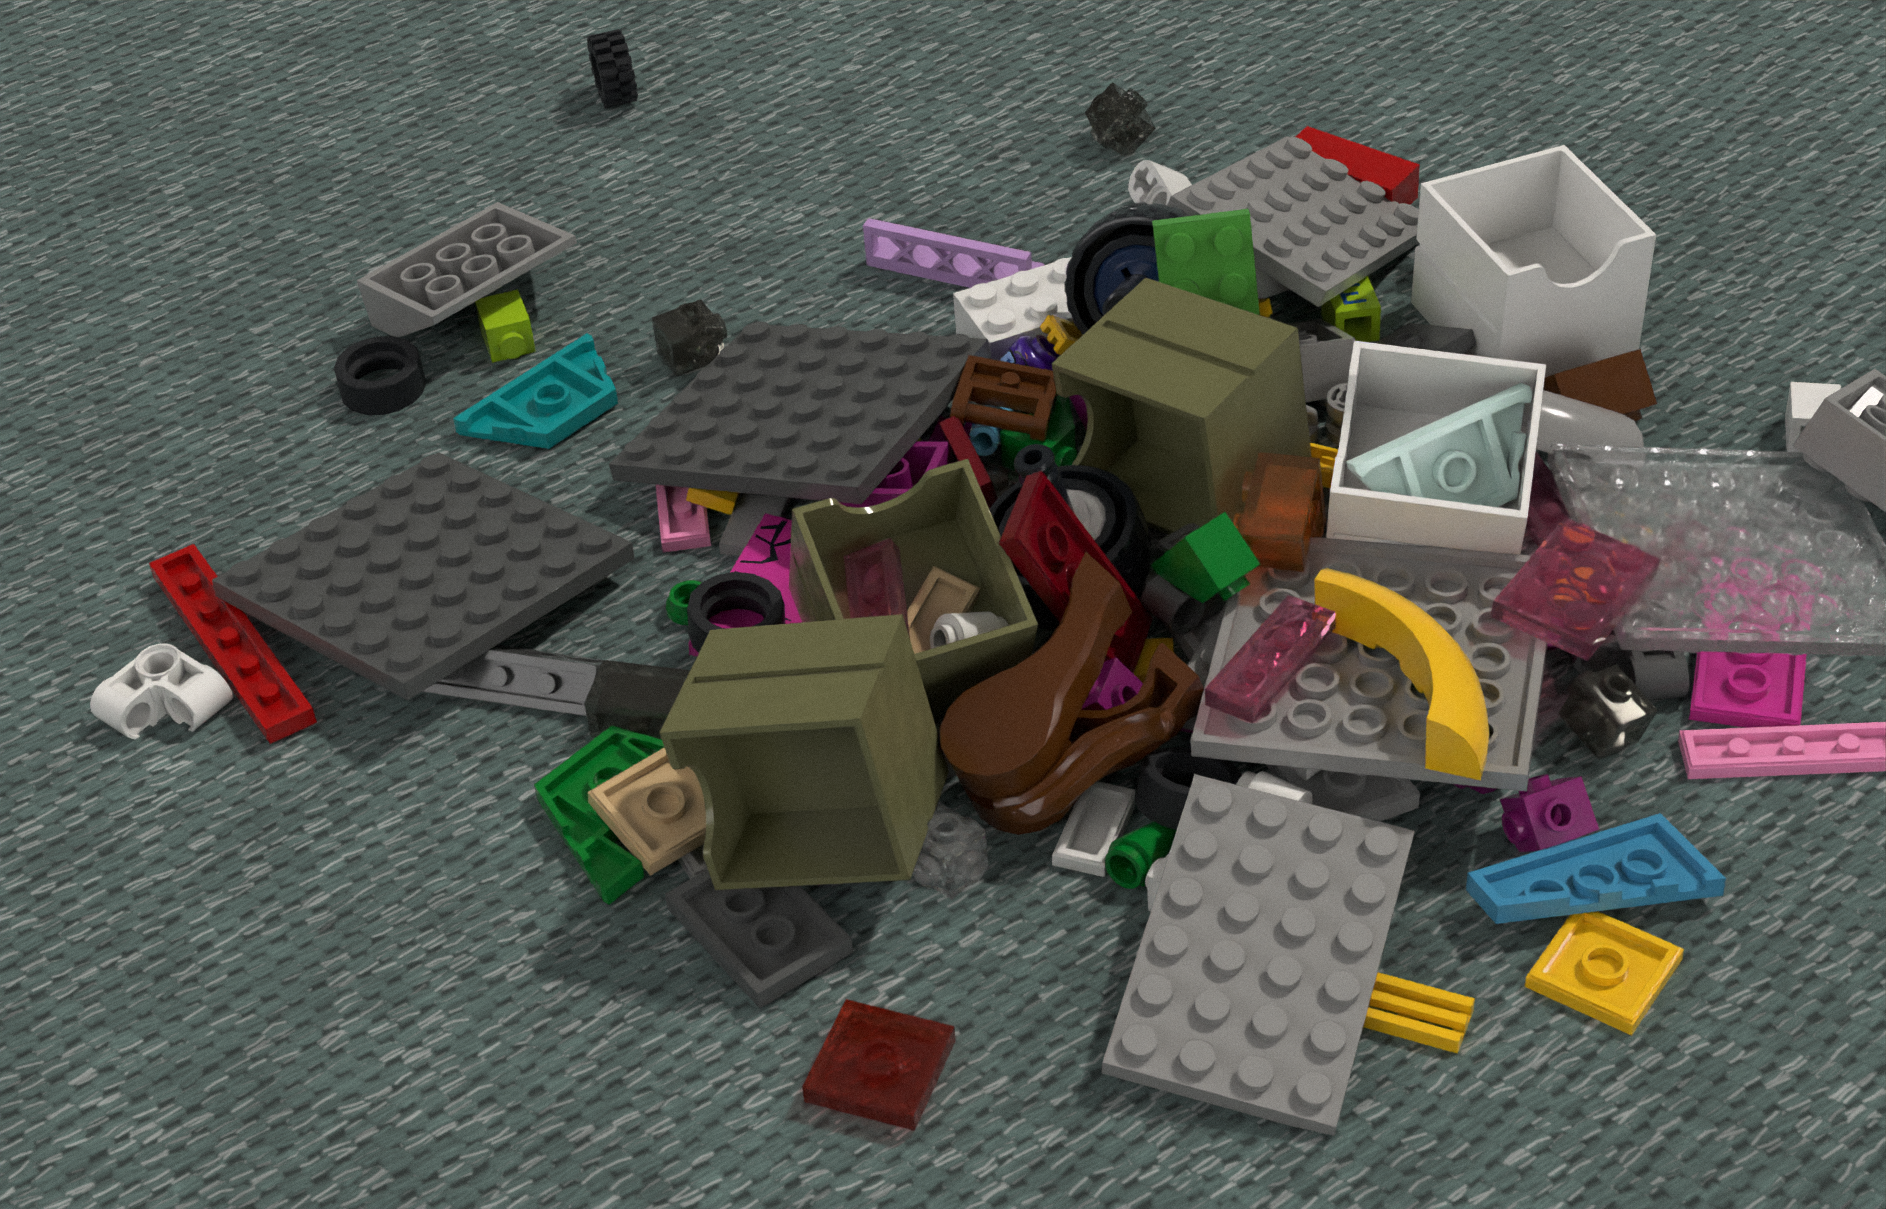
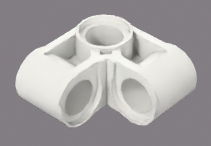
[90,644,233,739]

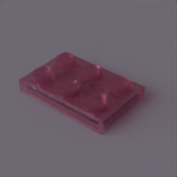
[1490,517,1661,661]

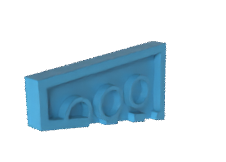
[1466,813,1726,924]

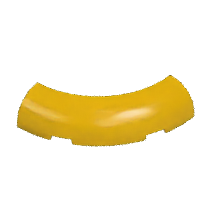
[1314,568,1489,781]

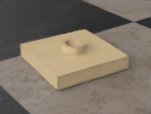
[588,747,706,876]

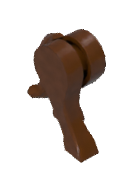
[940,552,1204,835]

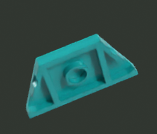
[453,333,618,449]

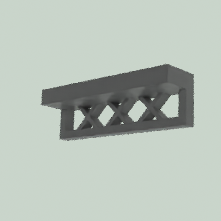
[422,645,618,717]

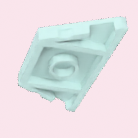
[1346,383,1532,507]

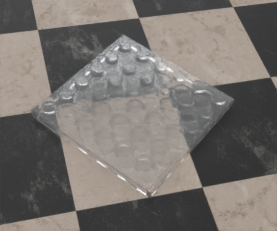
[1547,444,1886,657]

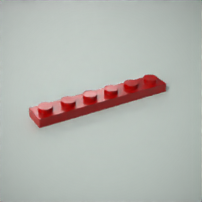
[149,544,317,744]

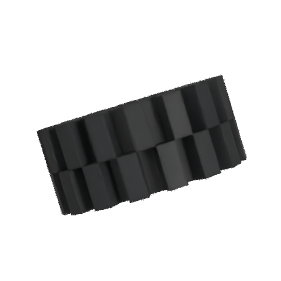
[587,29,638,108]

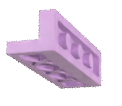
[863,218,1045,288]

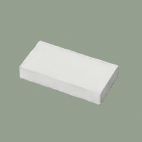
[1052,782,1136,877]

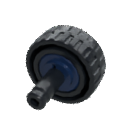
[1064,202,1190,334]

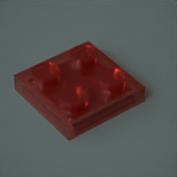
[802,999,956,1131]

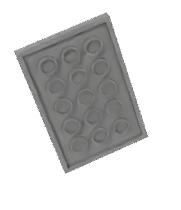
[1167,136,1419,307]
[1102,774,1415,1136]

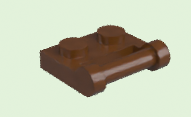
[950,355,1058,442]

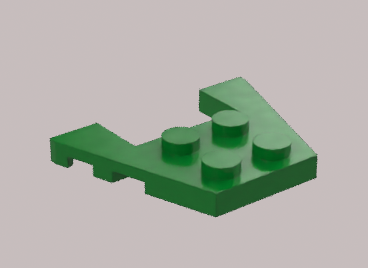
[534,726,664,905]

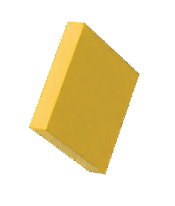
[1525,911,1684,1036]

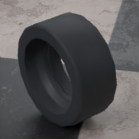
[334,336,426,415]
[687,572,785,653]
[1135,747,1242,830]

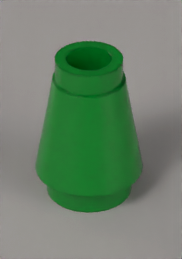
[1105,821,1177,889]

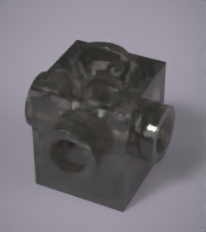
[1085,82,1156,157]
[652,299,727,377]
[1558,664,1658,760]

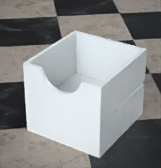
[1411,145,1656,377]
[1326,341,1546,555]

